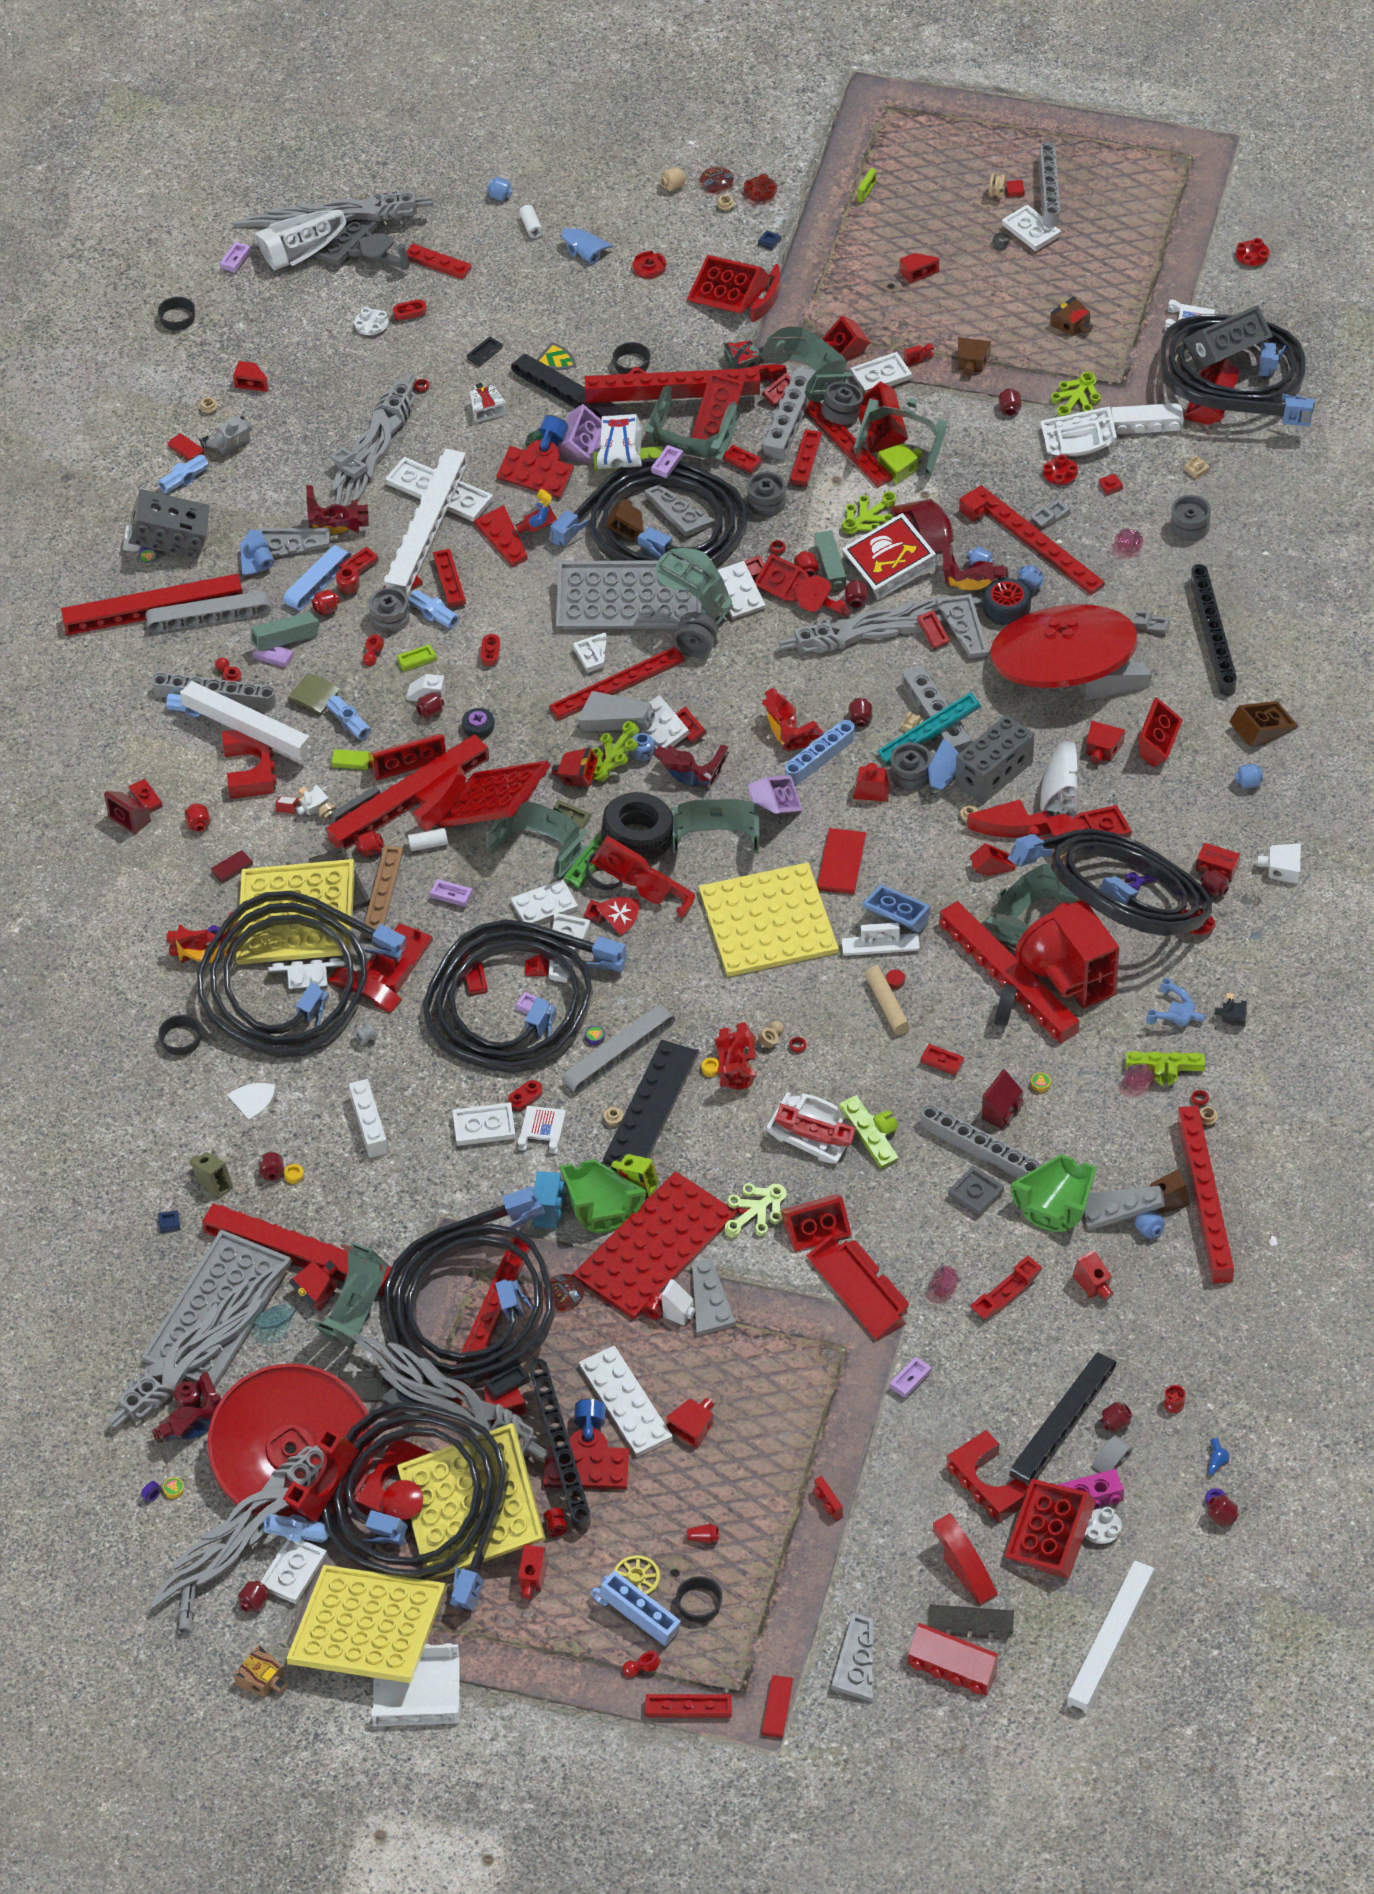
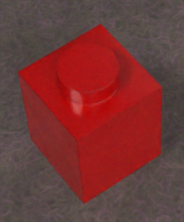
[959,490,987,522]

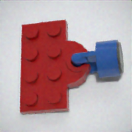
[496,415,575,499]
[544,1398,630,1489]

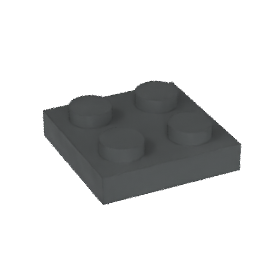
[948,1166,1004,1216]

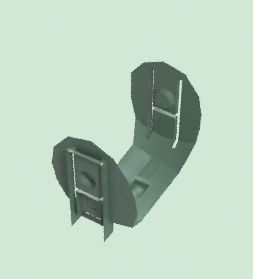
[762,326,854,402]
[645,385,740,462]
[854,398,947,479]
[655,548,733,625]
[673,799,759,854]
[486,802,589,881]
[985,864,1081,949]
[309,1242,389,1348]

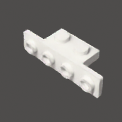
[842,923,920,956]
[268,958,346,989]

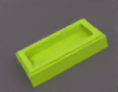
[857,168,876,203]
[396,644,437,672]
[331,749,370,770]

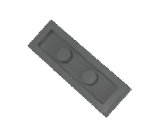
[330,786,380,823]

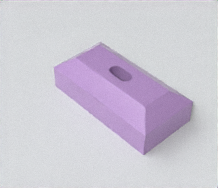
[219,242,251,273]
[651,445,683,478]
[253,646,294,668]
[430,879,473,907]
[890,1357,932,1398]

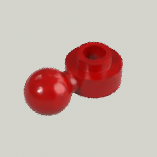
[362,634,384,666]
[215,657,242,682]
[622,1650,661,1678]

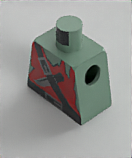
[724,340,763,369]

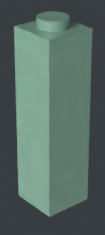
[814,530,846,591]
[251,611,319,652]

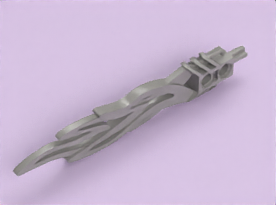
[233,191,433,228]
[329,373,417,517]
[778,597,983,655]
[107,1262,288,1429]
[349,1334,550,1463]
[151,1445,324,1609]

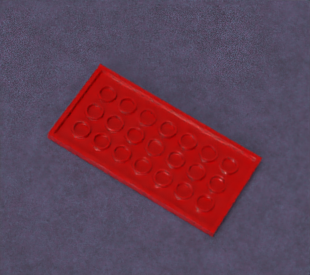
[572,1171,737,1320]

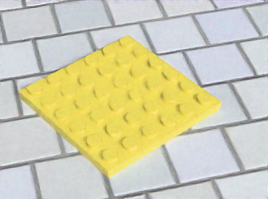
[236,859,355,965]
[699,862,839,977]
[397,1423,546,1581]
[287,1565,446,1683]

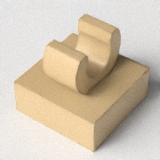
[1184,455,1210,480]
[900,712,925,732]

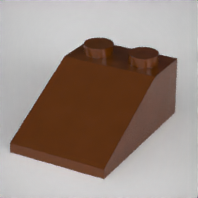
[1229,701,1298,747]

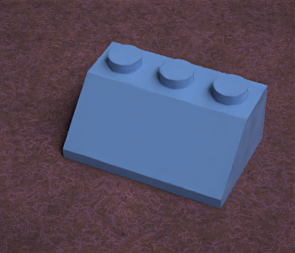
[862,884,931,933]

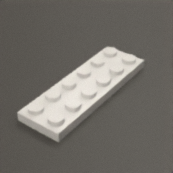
[385,457,494,522]
[578,1345,673,1458]

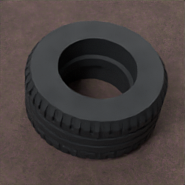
[601,792,673,861]

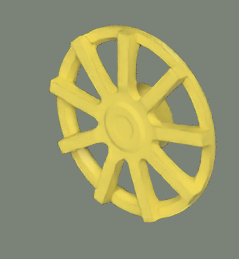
[614,1555,660,1595]

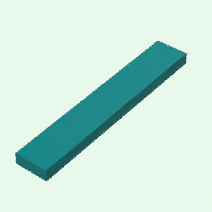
[877,692,981,766]

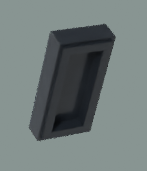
[467,336,503,367]
[484,1364,531,1401]

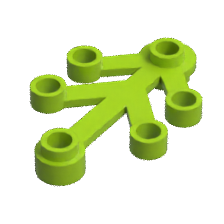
[1051,372,1101,417]
[841,491,896,534]
[593,721,639,782]

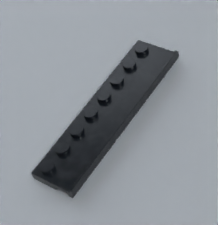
[603,1039,699,1165]

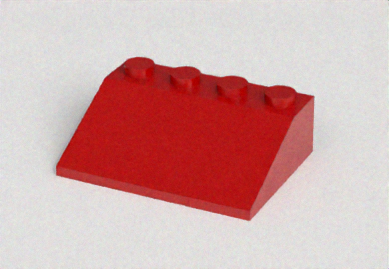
[686,255,771,314]
[1004,1479,1096,1579]

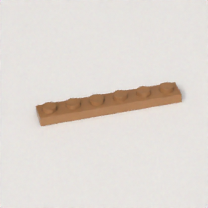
[362,845,403,939]

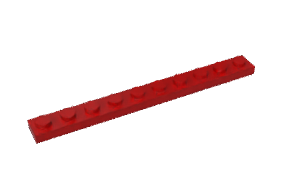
[973,485,1105,596]
[445,1238,532,1405]

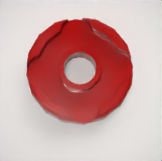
[632,251,666,279]

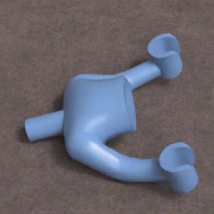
[1146,978,1205,1027]

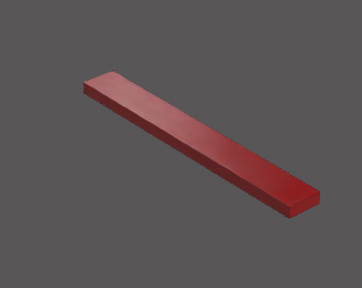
[805,401,892,487]
[549,646,685,721]

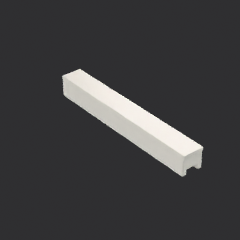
[180,681,311,761]
[1067,1560,1154,1714]

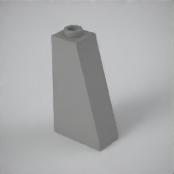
[1080,661,1152,701]
[577,691,655,731]

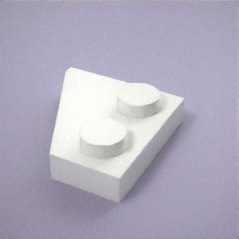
[573,633,607,673]

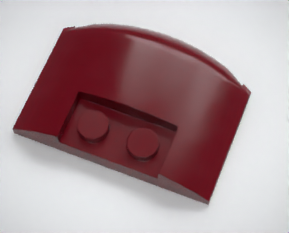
[890,499,953,554]

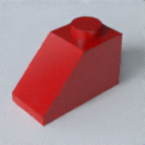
[899,253,939,284]
[233,361,269,392]
[970,843,1016,876]

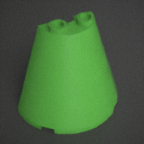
[1011,1154,1097,1232]
[560,1159,646,1233]

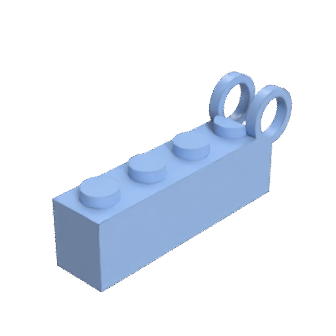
[591,1570,681,1647]

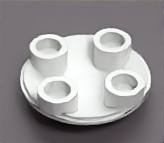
[354,307,388,335]
[1084,1507,1122,1544]

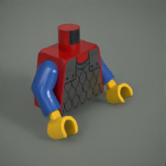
[515,489,557,534]

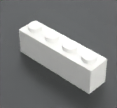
[1111,403,1184,435]
[349,1079,388,1158]

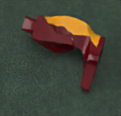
[306,485,369,534]
[942,544,1009,590]

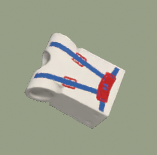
[597,414,643,469]

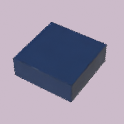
[758,230,781,250]
[158,1210,181,1233]

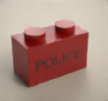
[1195,842,1240,882]

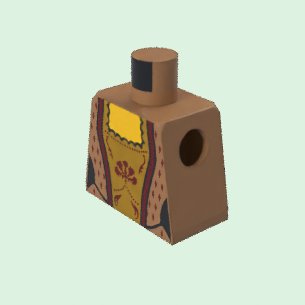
[233,1645,288,1697]

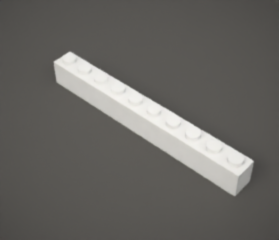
[384,449,467,597]

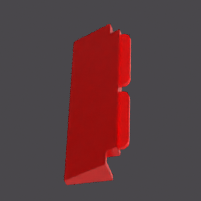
[806,1235,909,1341]

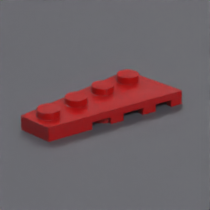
[474,505,528,567]

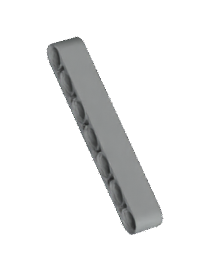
[1038,142,1060,227]
[145,591,271,633]
[152,672,277,710]
[562,1005,675,1094]
[921,1105,1040,1179]

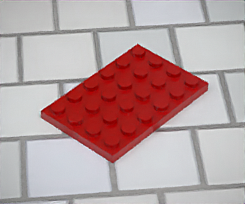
[436,760,551,828]

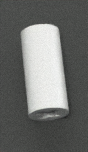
[519,205,543,238]
[408,828,448,852]

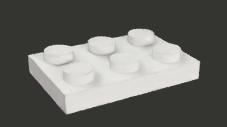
[1002,205,1061,251]
[850,352,912,394]
[718,561,766,620]
[640,695,691,749]
[511,879,578,925]
[452,1103,516,1146]
[260,1539,327,1604]

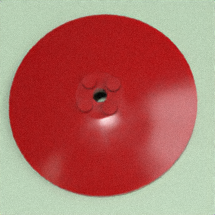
[991,604,1138,688]
[207,1363,375,1521]

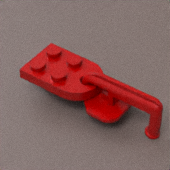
[755,553,851,616]
[1027,805,1132,840]
[591,835,695,918]

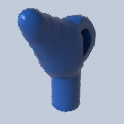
[1208,1438,1230,1475]

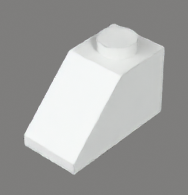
[406,674,446,701]
[662,1279,695,1326]

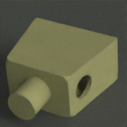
[190,1152,233,1199]

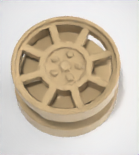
[989,173,1006,198]

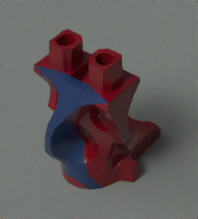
[654,745,730,788]
[151,1371,221,1442]

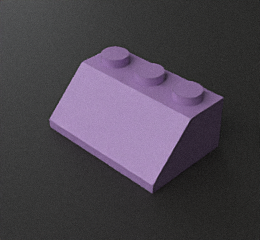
[556,404,602,464]
[748,775,803,814]

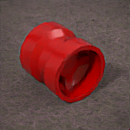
[642,1291,663,1320]
[1164,1385,1186,1413]
[543,1508,568,1537]

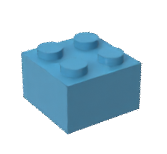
[533,1171,566,1229]

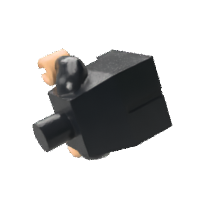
[1214,993,1247,1026]

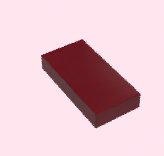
[211,850,253,883]

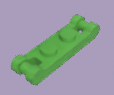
[563,834,603,889]

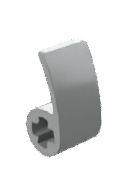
[1092,1435,1133,1473]

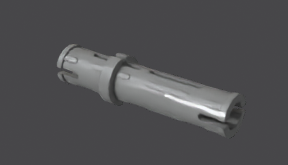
[178,1573,196,1635]

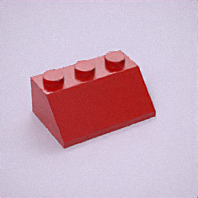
[1138,697,1183,767]
[780,1194,852,1252]

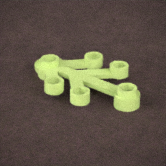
[724,1183,786,1238]

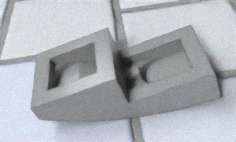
[330,447,368,479]
[1030,499,1071,528]
[1130,610,1171,635]

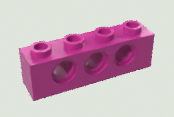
[1058,1469,1124,1509]

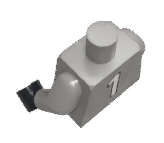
[199,415,253,456]

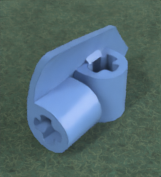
[561,228,613,265]
[240,530,275,576]
[928,739,959,790]

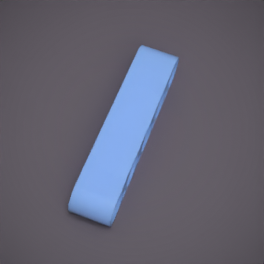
[283,545,352,611]
[785,720,854,785]

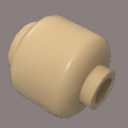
[660,167,686,191]

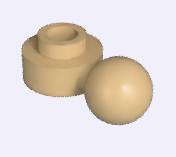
[758,1021,784,1048]

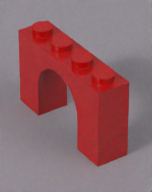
[222,730,277,799]
[283,1426,359,1523]
[946,1430,1029,1523]
[355,1440,432,1523]

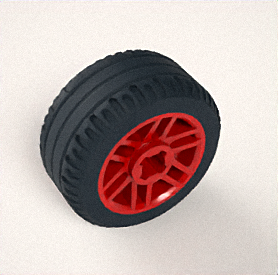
[983,578,1031,625]

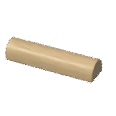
[865,965,909,1035]

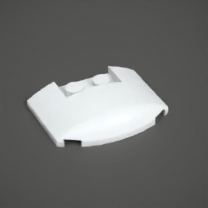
[1041,406,1117,457]
[766,1093,855,1164]

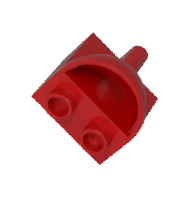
[1015,900,1120,1009]

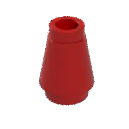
[687,1523,719,1544]

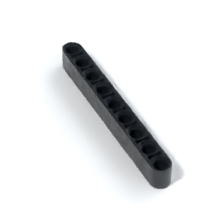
[511,354,631,420]
[1190,564,1237,696]
[1009,1352,1117,1486]
[529,1358,591,1530]

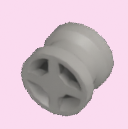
[354,1022,377,1046]

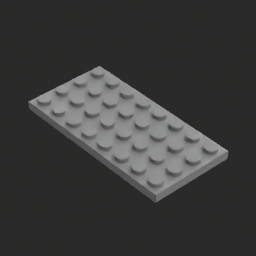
[556,560,703,629]
[141,1230,292,1388]

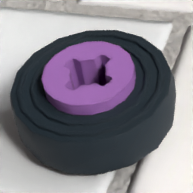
[462,708,495,738]

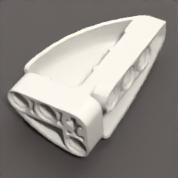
[254,210,346,271]
[1040,742,1078,818]

